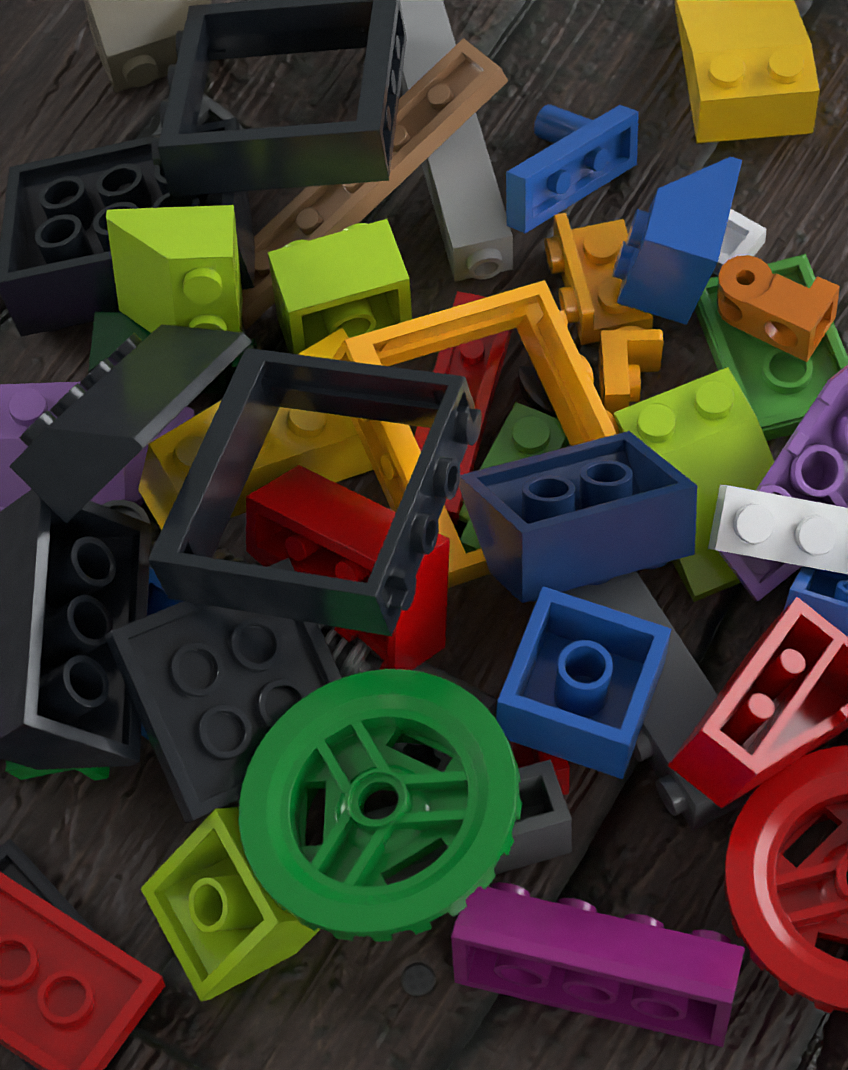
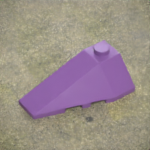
[717,365,848,601]

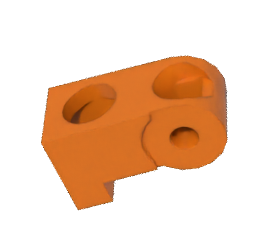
[717,255,840,362]

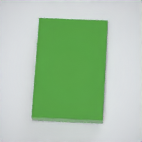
[695,254,848,441]

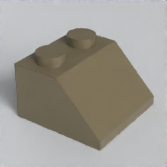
[84,0,213,93]

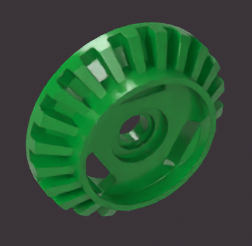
[239,669,522,942]

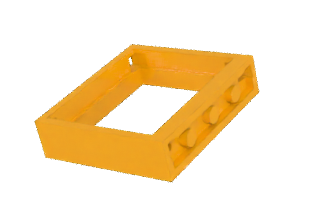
[332,280,619,588]

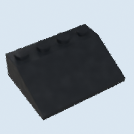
[0,117,255,337]

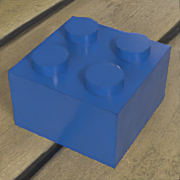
[496,586,672,779]

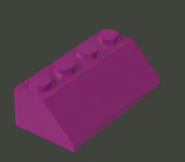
[451,882,745,1047]

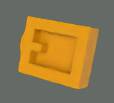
[598,326,664,416]

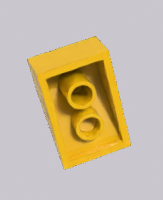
[675,0,820,143]

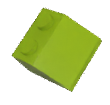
[106,205,243,333]
[140,807,320,1001]

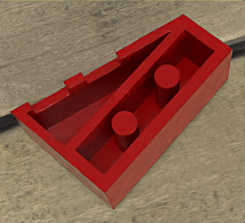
[246,465,450,670]
[667,597,848,809]

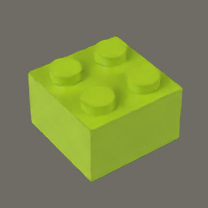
[267,219,412,354]

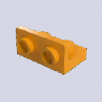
[544,212,653,345]

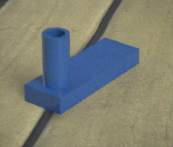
[506,104,638,233]

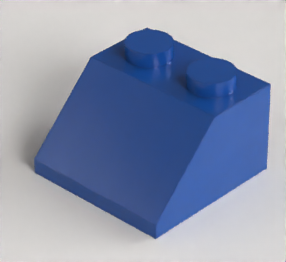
[612,156,742,325]

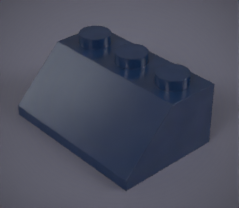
[459,431,697,603]

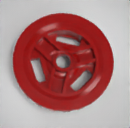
[724,745,848,1014]

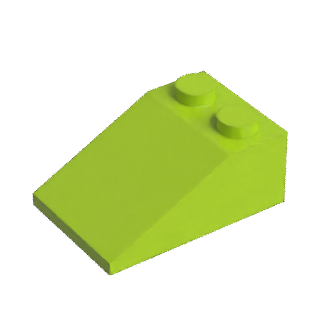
[614,367,774,602]

